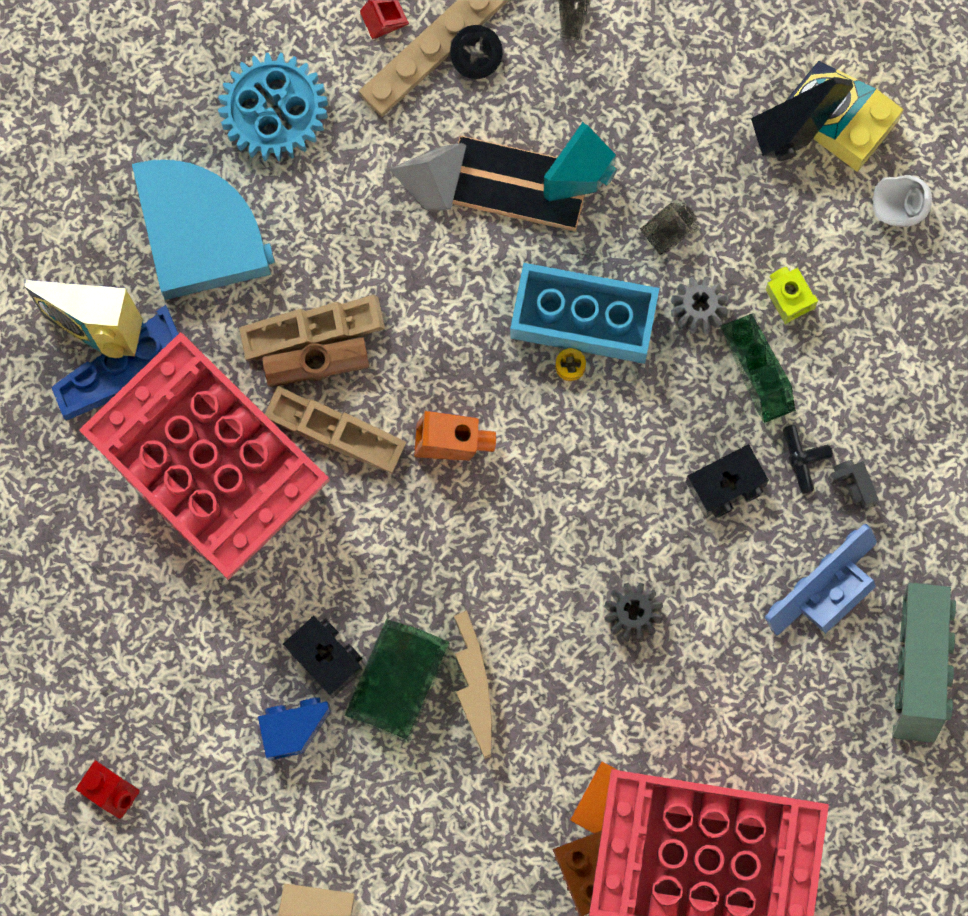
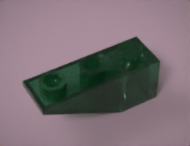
[721,314,796,423]

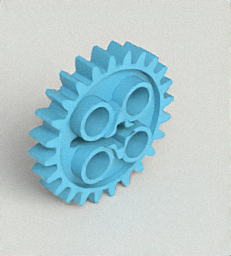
[218,53,328,161]

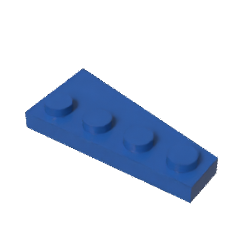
[51,305,179,421]

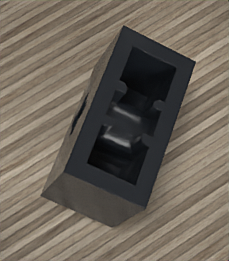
[685,444,769,518]
[283,615,363,699]

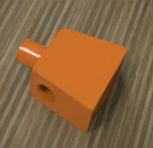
[414,411,496,461]

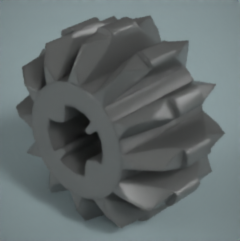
[604,583,663,642]

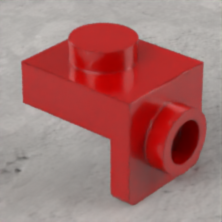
[75,760,140,819]

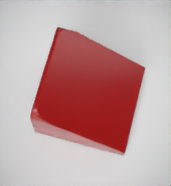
[360,0,409,39]

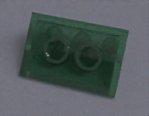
[344,619,451,743]

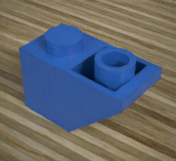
[258,697,331,761]

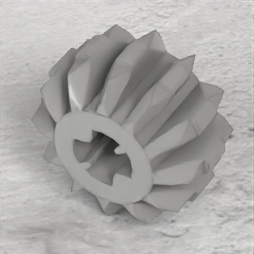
[671,277,729,335]

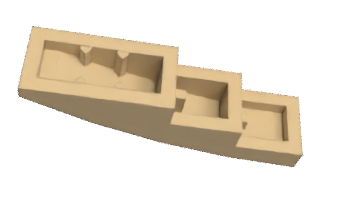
[239,294,385,361]
[264,386,406,473]
[454,610,492,759]

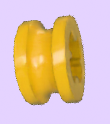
[555,348,586,381]

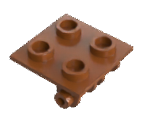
[553,830,602,916]

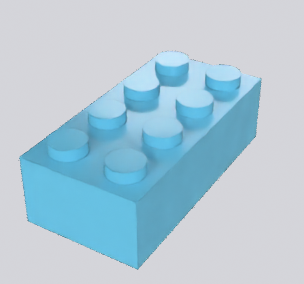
[510,263,660,364]

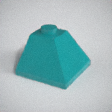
[544,122,618,201]

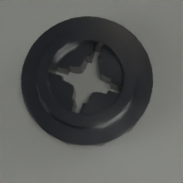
[449,25,503,79]

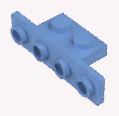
[765,524,877,636]

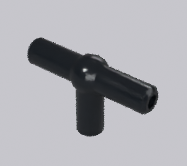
[783,425,833,494]

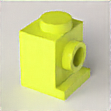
[765,266,818,324]

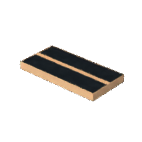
[452,136,585,232]

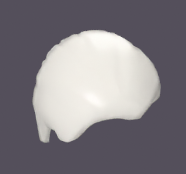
[872,175,932,227]

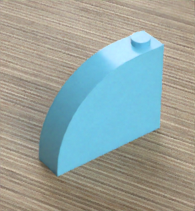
[132,160,275,300]

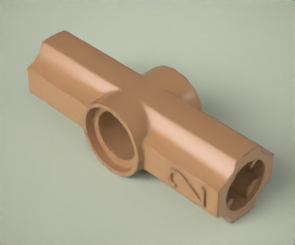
[262,337,370,388]

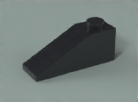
[751,77,854,161]

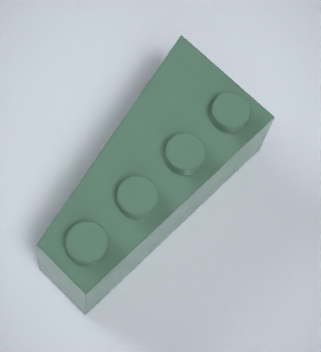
[892,582,956,743]

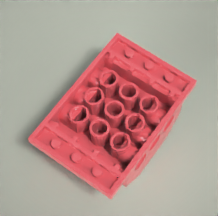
[79,332,330,580]
[589,769,829,916]

